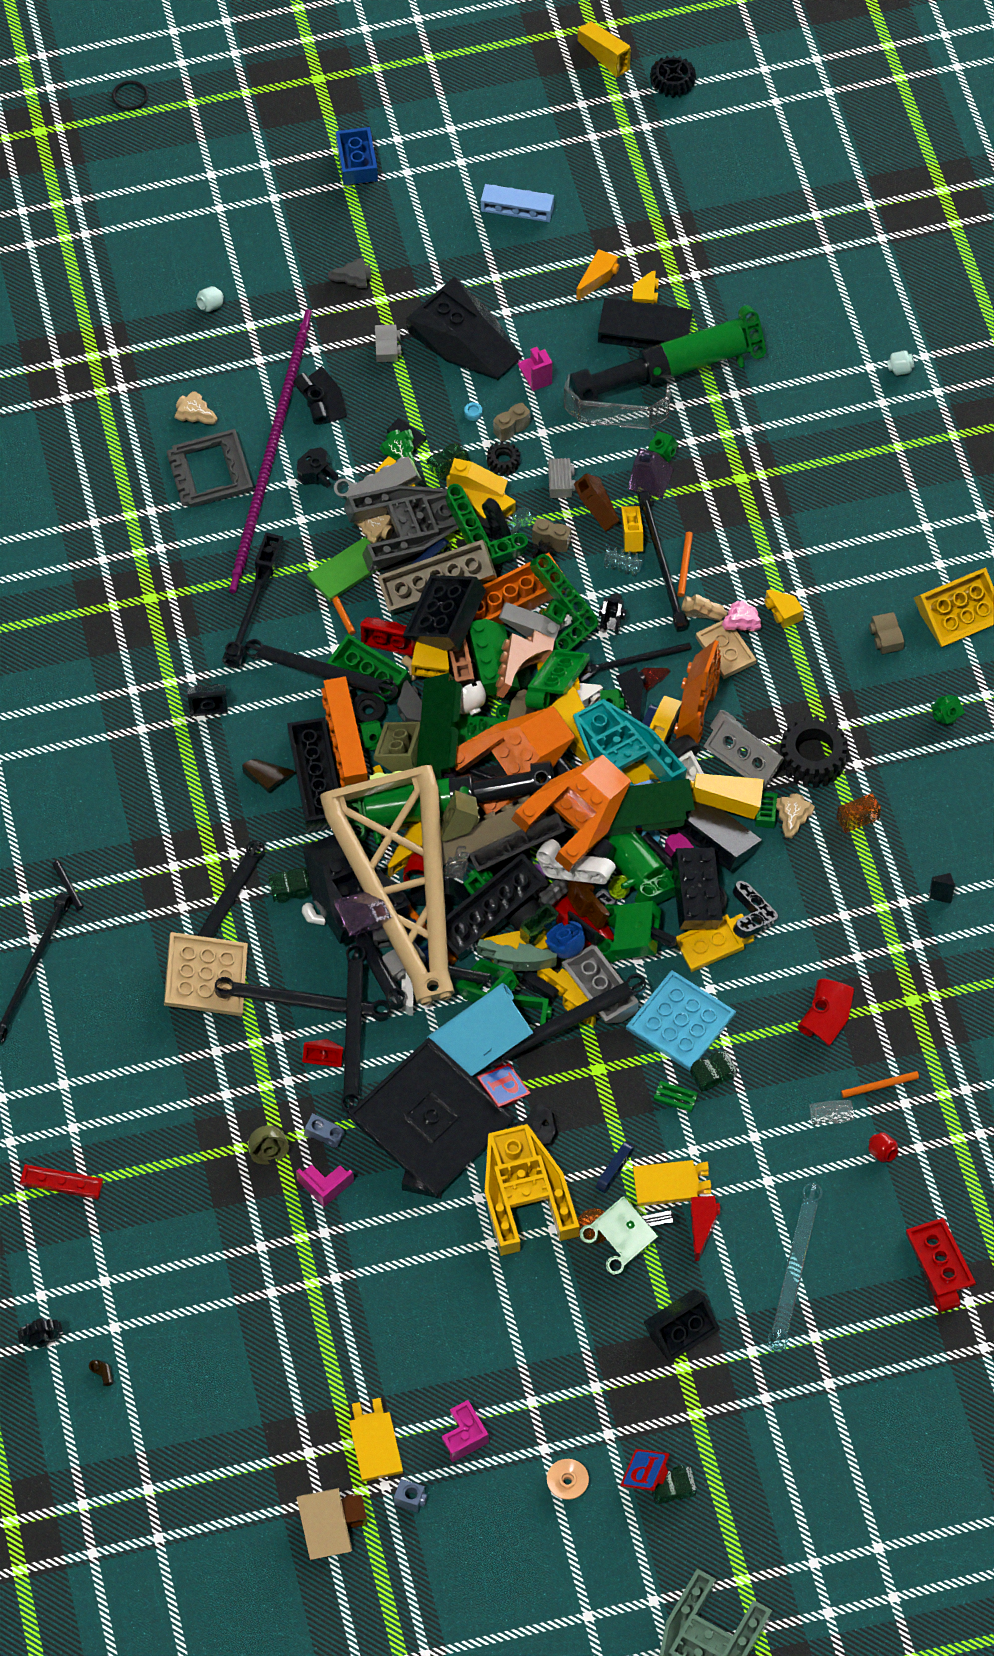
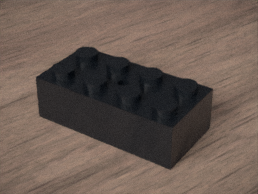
[671,848,723,929]

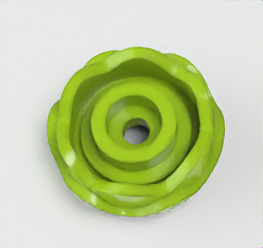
[608,875,630,899]

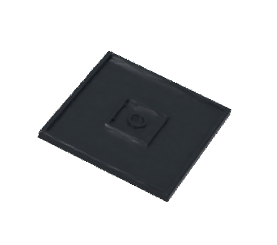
[347,1037,516,1198]

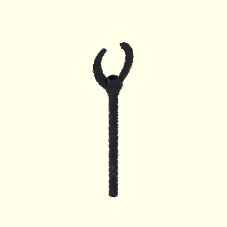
[579,643,691,682]

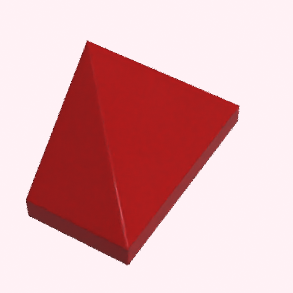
[302,1039,344,1067]

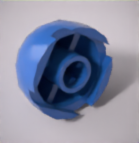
[545,921,586,959]

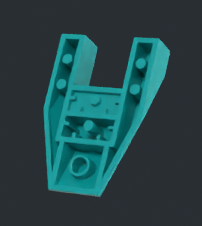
[573,699,687,786]

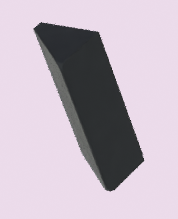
[928,873,955,903]
[568,911,605,946]

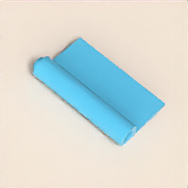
[427,983,533,1076]

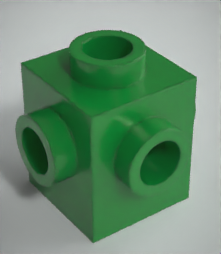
[648,431,679,463]
[598,689,626,711]
[931,694,965,725]
[358,720,383,750]
[463,868,494,894]

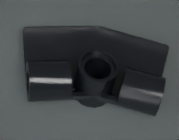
[293,366,347,425]

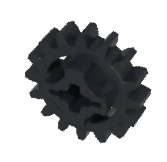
[17,1318,63,1348]

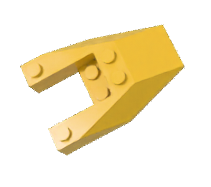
[485,1124,579,1256]

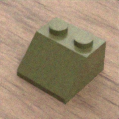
[440,790,480,842]

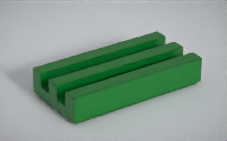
[653,1081,698,1113]

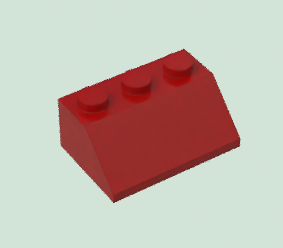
[360,617,416,657]

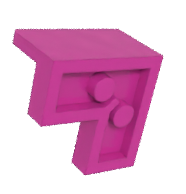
[518,347,552,391]
[296,1164,354,1207]
[442,1400,489,1462]

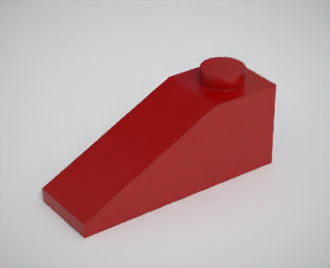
[690,1196,720,1261]

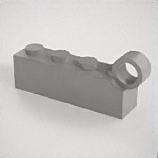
[334,457,422,499]

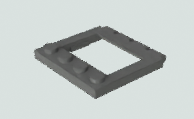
[166,429,254,508]

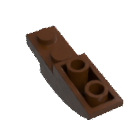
[566,880,610,929]

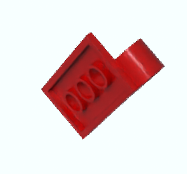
[906,1217,976,1313]

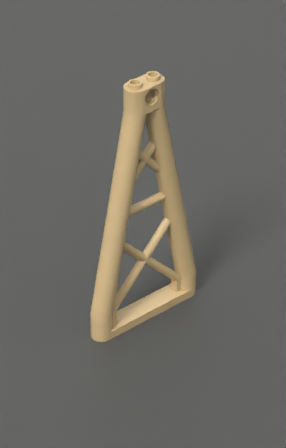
[320,765,455,1006]

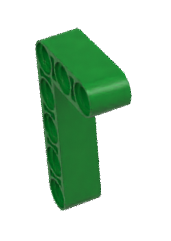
[445,484,528,566]
[530,554,598,651]

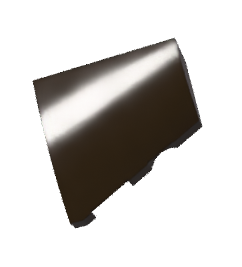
[242,759,295,792]

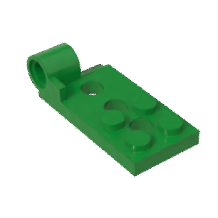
[525,649,590,709]

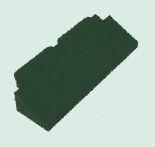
[416,672,462,780]
[605,779,695,836]

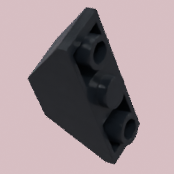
[410,877,469,906]

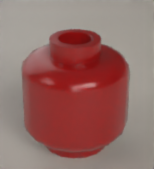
[868,1132,898,1162]

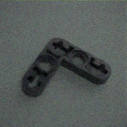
[467,498,511,540]
[732,881,778,938]

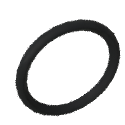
[112,80,148,110]

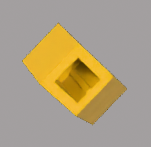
[632,271,659,304]
[764,589,804,629]

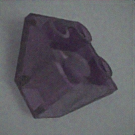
[628,448,674,499]
[333,892,392,936]

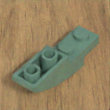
[477,939,557,971]

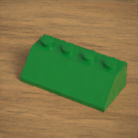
[468,619,520,696]
[326,634,412,703]

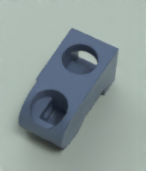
[304,1113,345,1147]

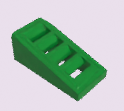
[755,792,778,828]

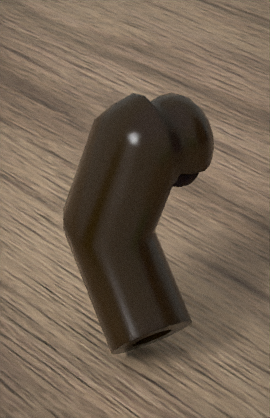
[88,1360,113,1386]

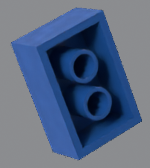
[335,127,378,185]

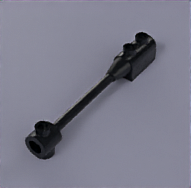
[222,532,284,668]

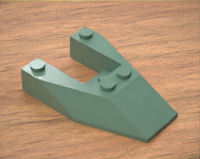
[659,1569,772,1656]

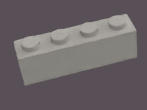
[562,944,639,1023]

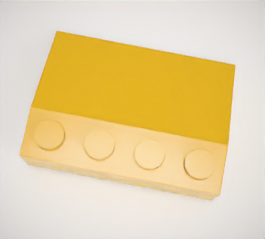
[914,567,994,647]

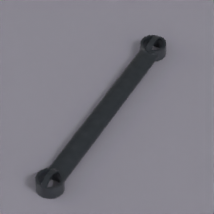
[638,490,688,631]
[244,639,398,699]
[197,840,265,938]
[0,892,71,1044]
[347,903,406,1010]
[341,944,366,1114]
[489,974,646,1068]
[214,977,391,1021]

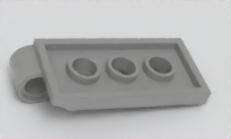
[703,710,784,790]

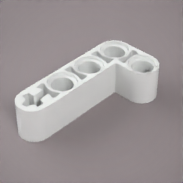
[536,838,616,884]

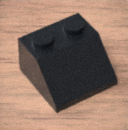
[187,684,228,717]

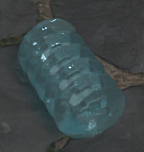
[604,545,645,577]

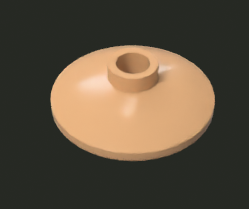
[547,1459,589,1500]

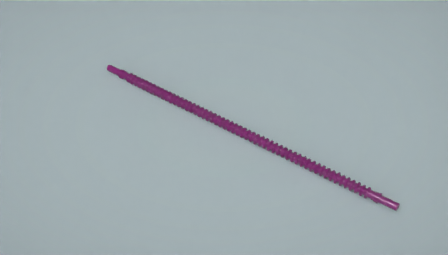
[229,309,312,593]

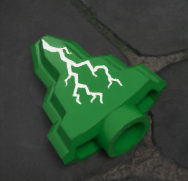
[379,429,415,464]

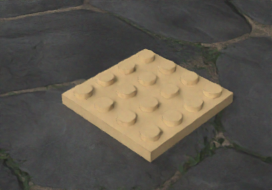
[164,932,248,1016]

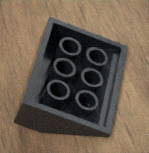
[403,575,486,651]

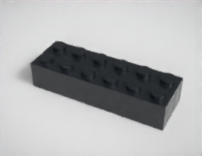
[287,717,339,832]
[446,853,549,962]

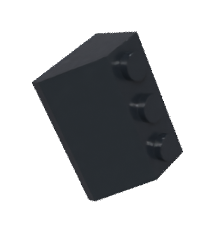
[644,1289,720,1362]

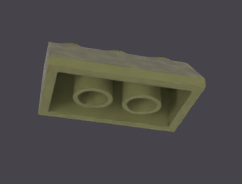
[373,722,420,772]

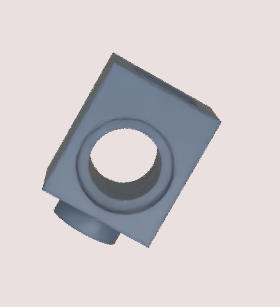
[394,1479,427,1513]

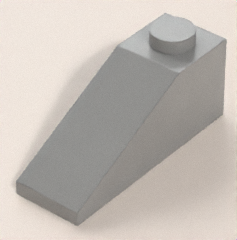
[499,602,560,641]

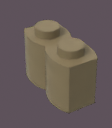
[493,403,530,441]
[532,518,571,552]
[869,612,904,654]

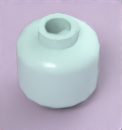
[196,286,224,312]
[887,351,915,376]

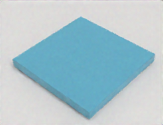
[626,970,736,1072]

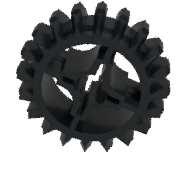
[650,55,696,98]

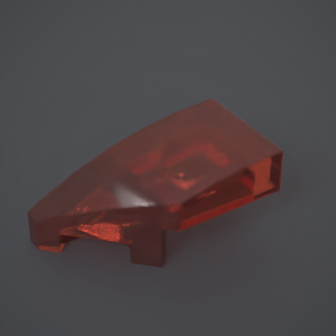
[639,668,671,694]

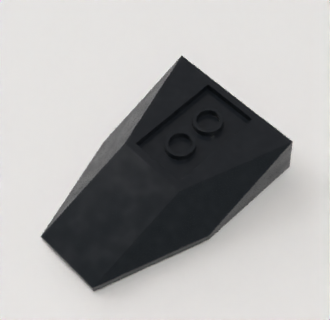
[406,276,522,380]

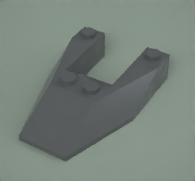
[344,485,464,571]

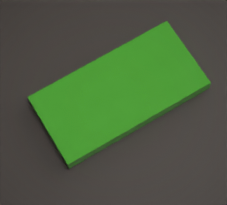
[307,537,381,602]

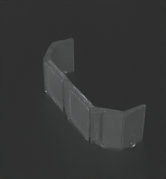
[564,374,671,429]

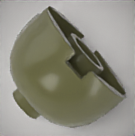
[248,1125,289,1165]

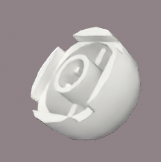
[460,681,486,716]

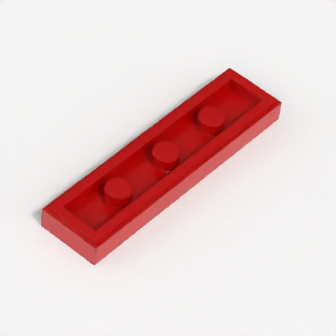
[20,1164,104,1200]

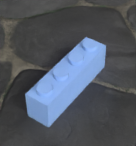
[481,184,554,222]

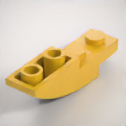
[638,696,682,763]
[537,968,596,1027]

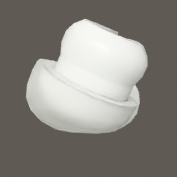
[302,903,326,925]

